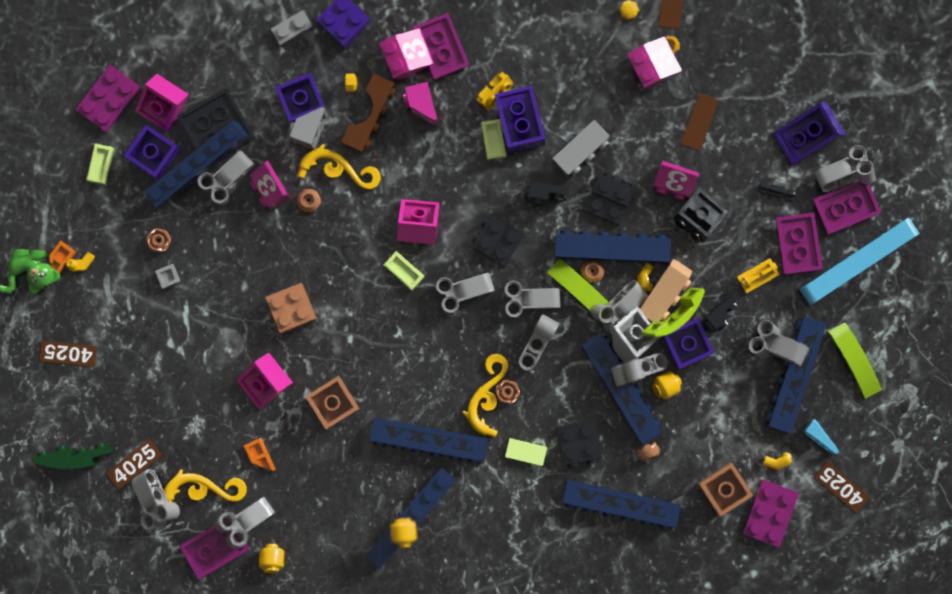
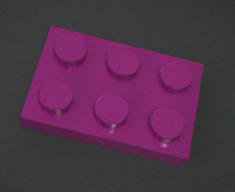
[413,13,469,80]
[76,64,141,133]
[812,181,881,235]
[775,213,823,275]
[742,479,799,548]
[180,519,250,580]

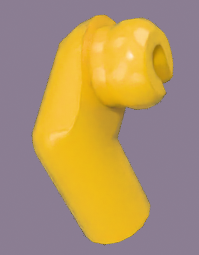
[66,252,95,272]
[637,263,654,292]
[763,452,792,470]

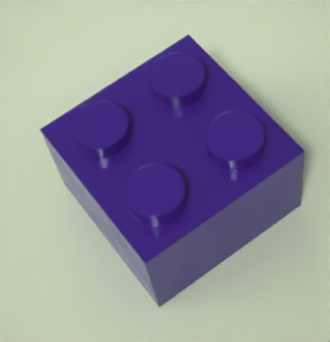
[316,0,371,50]
[275,73,327,124]
[124,125,181,180]
[662,318,715,370]

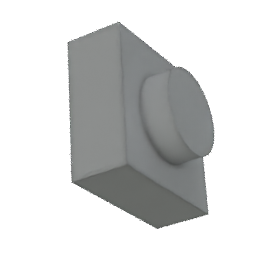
[155,264,181,289]

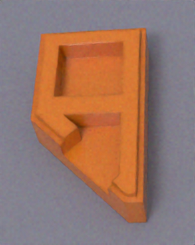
[49,240,77,274]
[243,438,276,471]

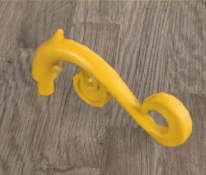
[297,144,381,190]
[463,354,508,438]
[164,469,247,503]

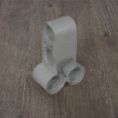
[815,145,876,192]
[198,151,255,206]
[436,273,495,314]
[591,280,648,335]
[504,281,560,318]
[519,314,559,370]
[749,320,809,366]
[610,353,668,387]
[132,469,180,530]
[215,497,275,549]

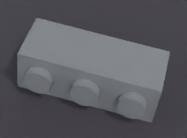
[552,120,610,177]

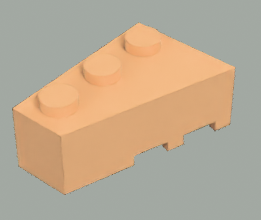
[640,258,692,322]

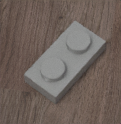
[271,10,313,46]

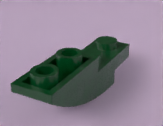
[31,443,114,469]

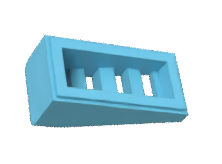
[803,419,839,455]

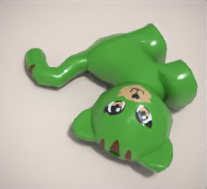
[0,249,60,294]

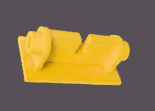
[476,72,514,111]
[737,258,780,294]

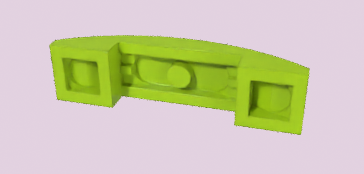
[547,258,609,324]
[641,287,705,337]
[828,322,882,399]

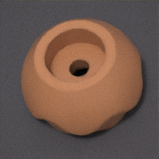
[297,189,321,212]
[146,228,171,252]
[580,260,604,283]
[495,380,520,404]
[637,442,660,462]

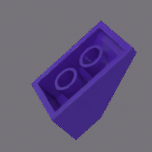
[494,85,545,154]
[773,102,846,165]

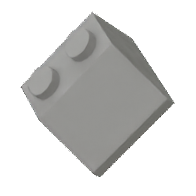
[288,107,328,150]
[612,306,660,363]

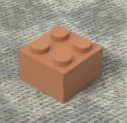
[265,283,317,334]
[306,376,360,430]
[697,463,753,517]

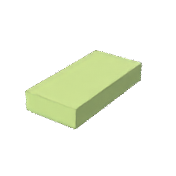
[481,119,506,160]
[86,144,115,185]
[384,251,425,290]
[505,438,547,466]

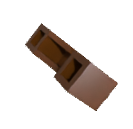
[341,73,396,154]

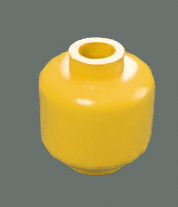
[652,371,682,400]
[390,518,417,547]
[259,544,284,573]

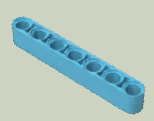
[799,218,919,305]

